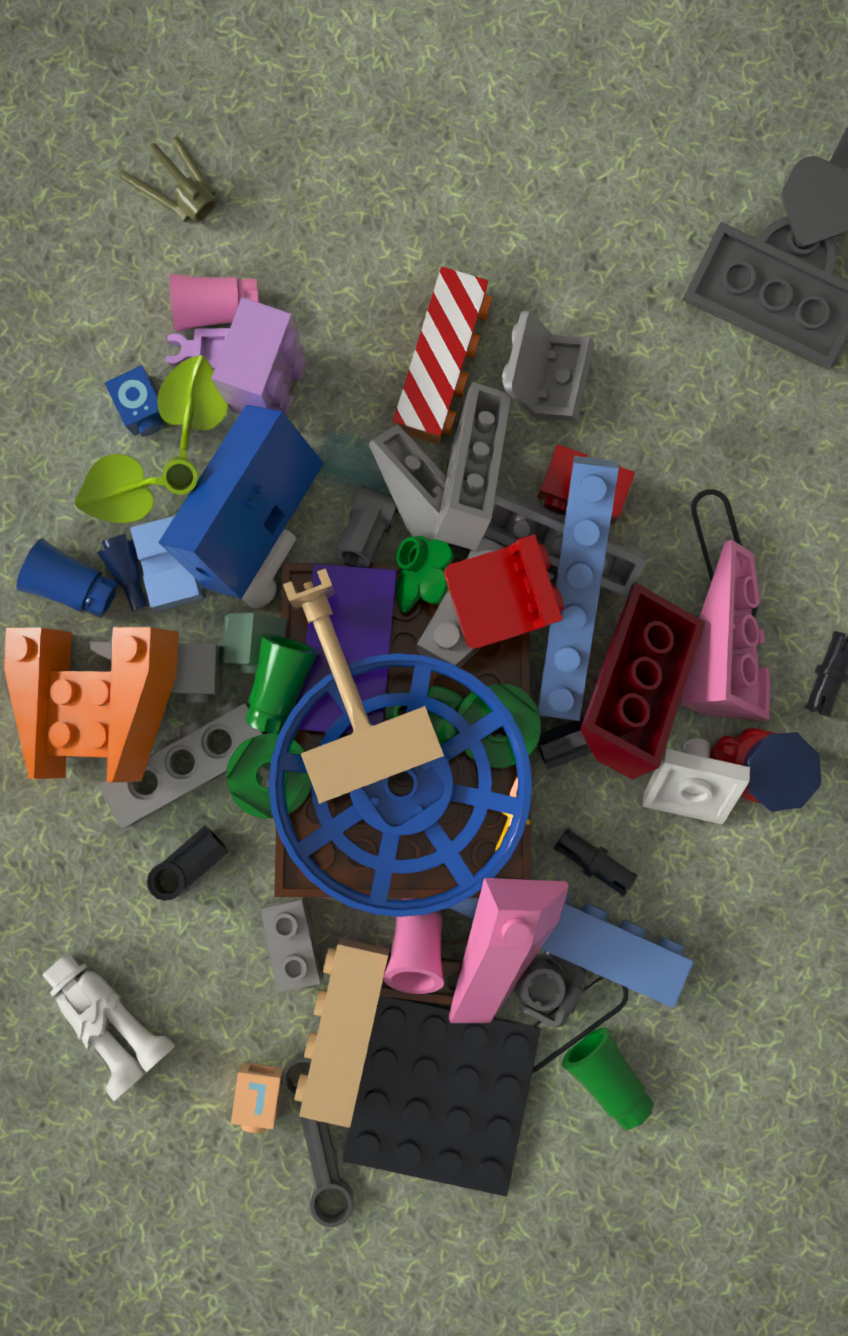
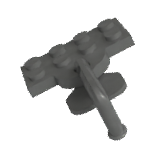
[682,127,848,370]

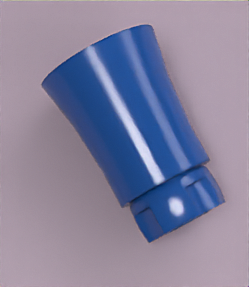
[16,538,118,618]

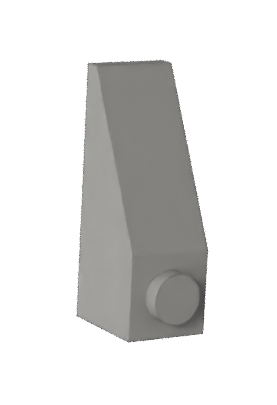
[369,424,454,547]
[90,641,222,703]

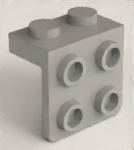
[502,311,595,421]

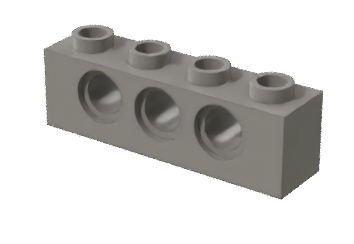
[435,382,511,551]
[484,487,647,597]
[98,700,267,829]

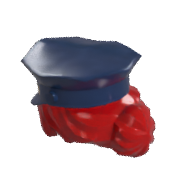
[710,728,822,812]

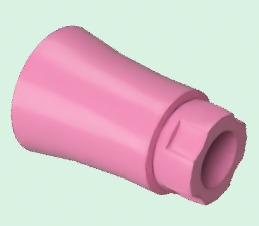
[170,273,259,332]
[384,898,444,994]

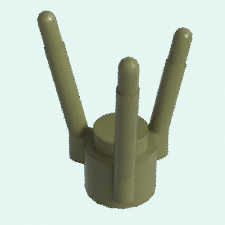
[121,137,217,223]

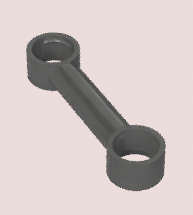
[282,1053,354,1227]

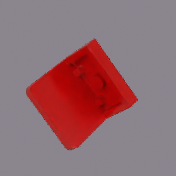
[444,534,564,649]

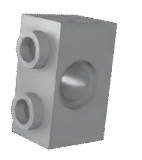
[260,897,324,993]

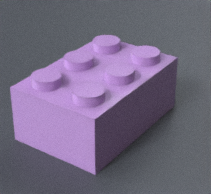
[211,297,307,417]

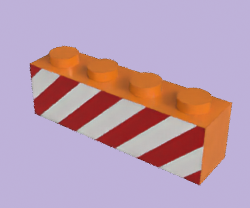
[393,266,493,445]

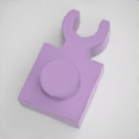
[165,328,230,370]

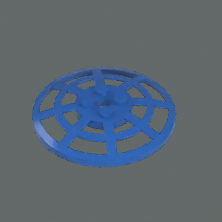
[269,653,532,917]

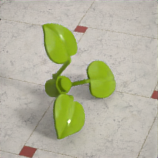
[75,355,228,523]

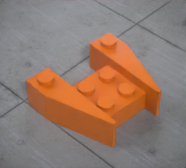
[4,627,179,782]

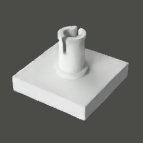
[642,738,750,825]

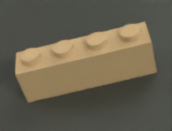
[294,938,389,1128]

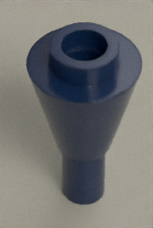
[97,534,148,611]

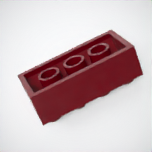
[580,582,705,779]

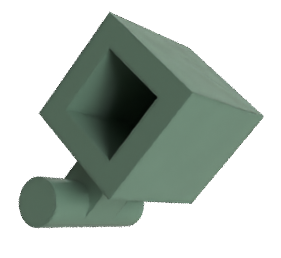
[220,613,287,675]

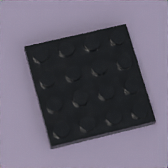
[343,996,541,1197]

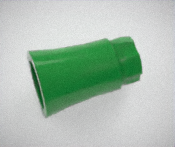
[246,634,319,734]
[562,1028,654,1130]

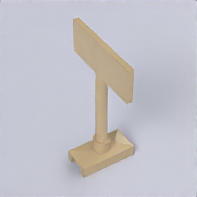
[283,568,444,804]

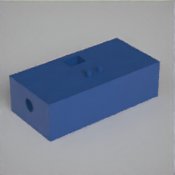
[158,405,324,599]

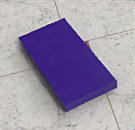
[298,564,397,735]

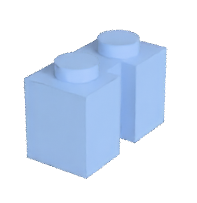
[130,516,206,611]

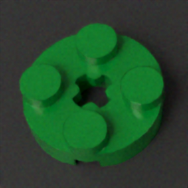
[457,684,541,770]
[227,733,311,819]

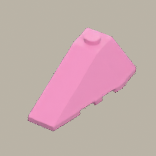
[682,540,771,721]
[448,878,569,1023]

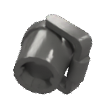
[514,951,587,1028]

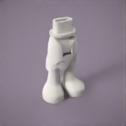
[42,953,176,1101]

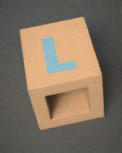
[231,1062,284,1133]

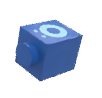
[105,365,164,436]

